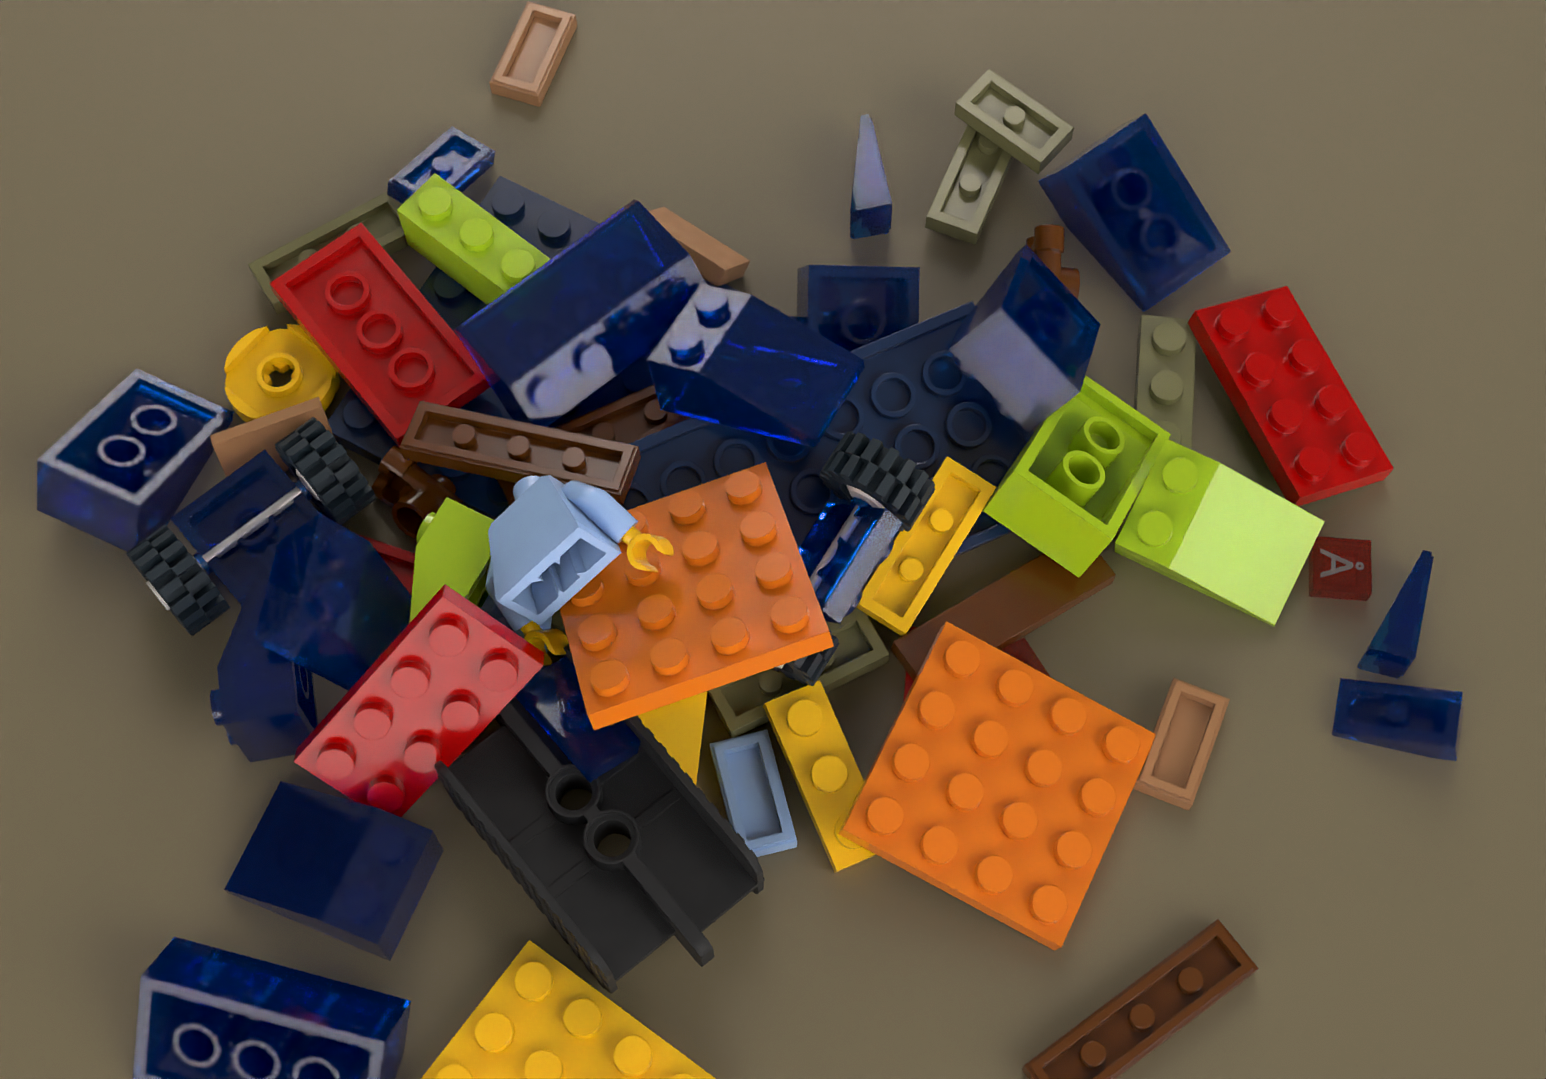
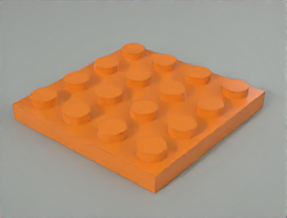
[560,462,834,730]
[838,621,1156,951]

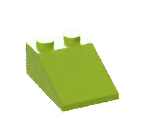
[983,369,1171,578]
[1115,438,1325,627]
[410,497,494,622]

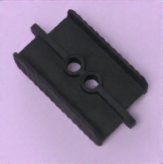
[434,644,765,994]

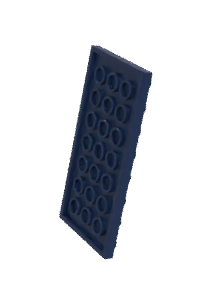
[622,300,1034,615]

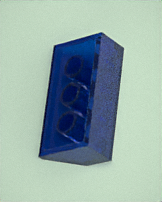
[454,200,716,427]
[133,937,411,1079]

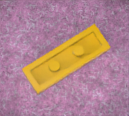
[853,456,997,636]
[763,680,876,873]

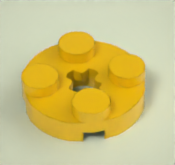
[224,324,340,422]

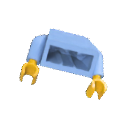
[485,475,674,666]

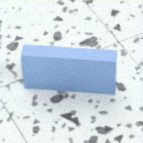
[710,730,797,857]

